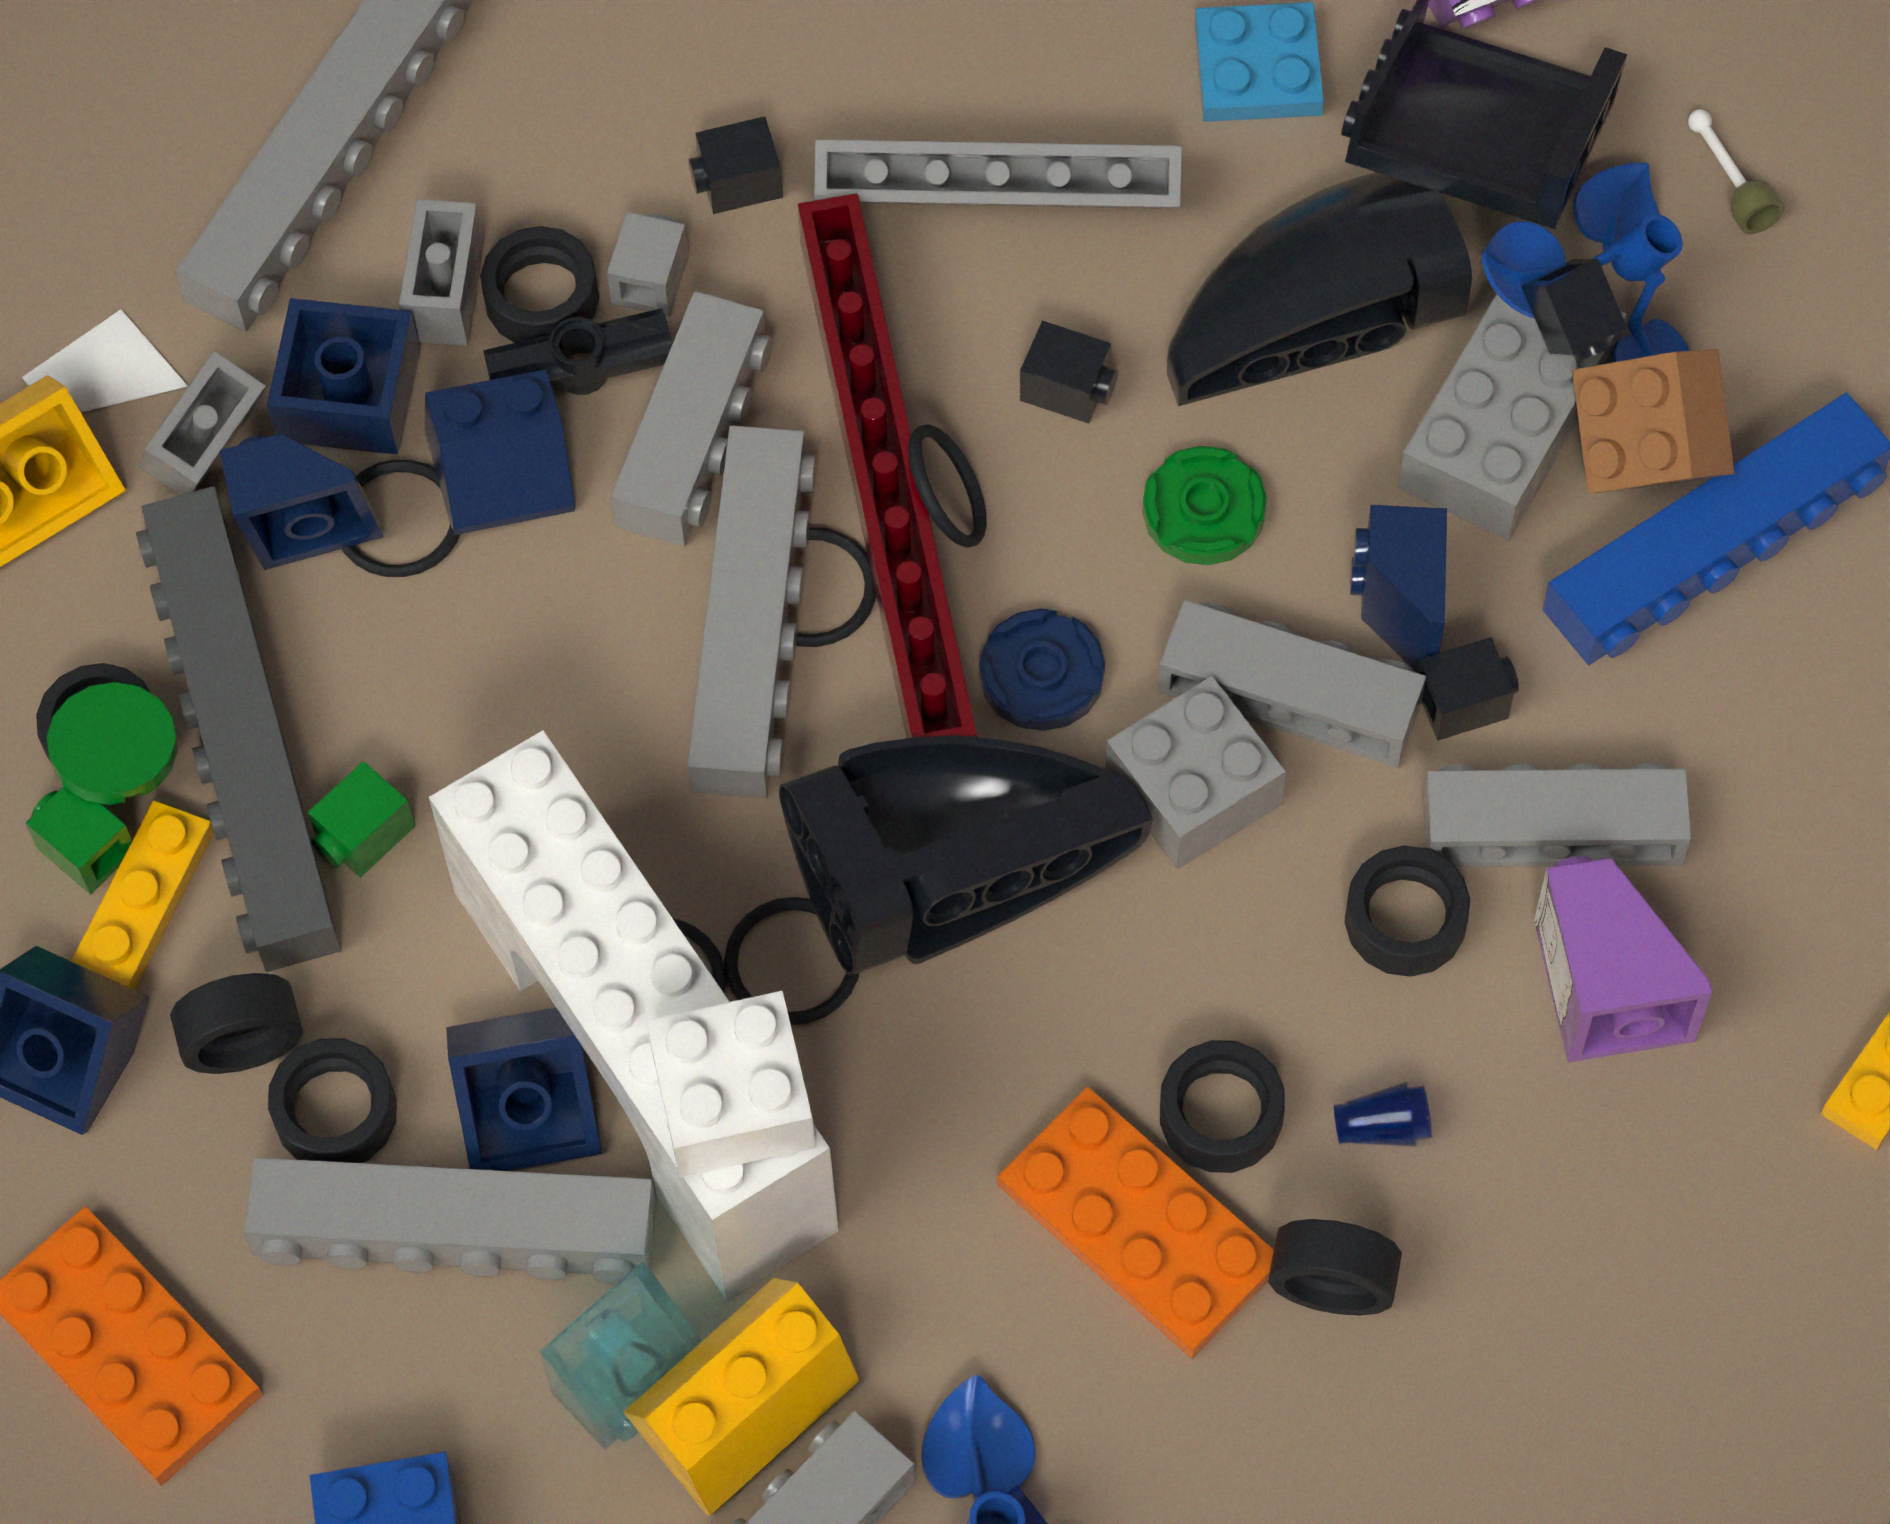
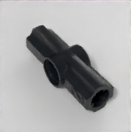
[483,308,672,395]

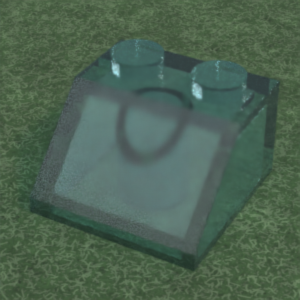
[539,1262,701,1450]

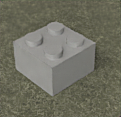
[1105,676,1286,869]

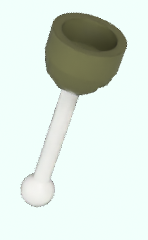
[1688,109,1785,234]

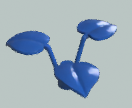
[1481,162,1690,363]
[921,1375,1035,1524]

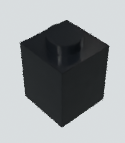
[688,116,783,214]
[1521,259,1627,360]
[1020,320,1118,424]
[1417,637,1519,741]

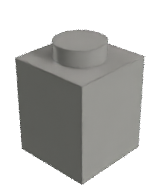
[607,212,689,317]

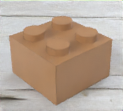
[1572,349,1735,494]

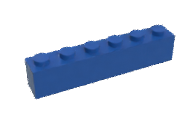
[1543,392,1890,666]

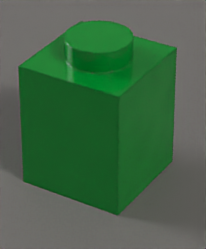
[308,761,415,878]
[25,786,132,895]

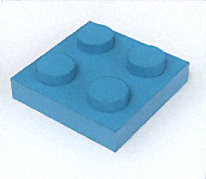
[1195,2,1324,122]

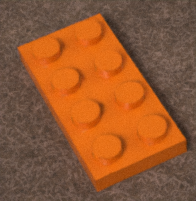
[997,1086,1274,1359]
[0,1206,263,1487]

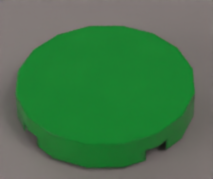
[1142,446,1267,565]
[47,682,178,805]

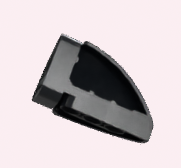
[1167,172,1472,406]
[779,735,1153,975]

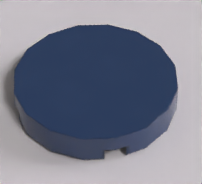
[979,608,1105,731]

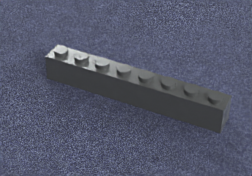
[136,486,341,972]

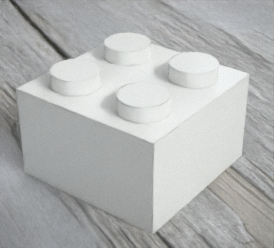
[646,991,816,1178]

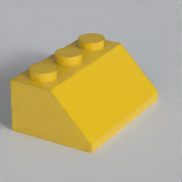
[0,375,126,567]
[623,1278,860,1516]

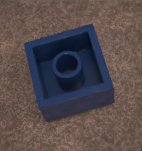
[267,298,420,455]

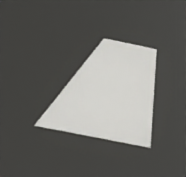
[22,309,188,413]

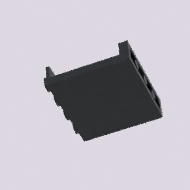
[1341,0,1628,229]

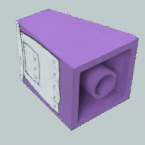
[1534,856,1712,1062]

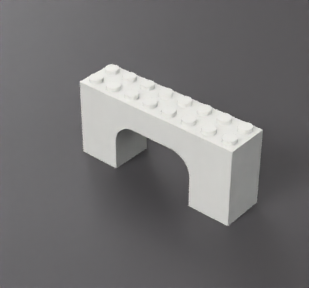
[429,730,839,1301]

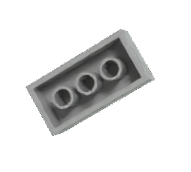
[1398,294,1626,541]

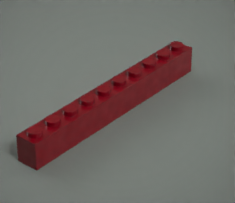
[798,193,977,738]

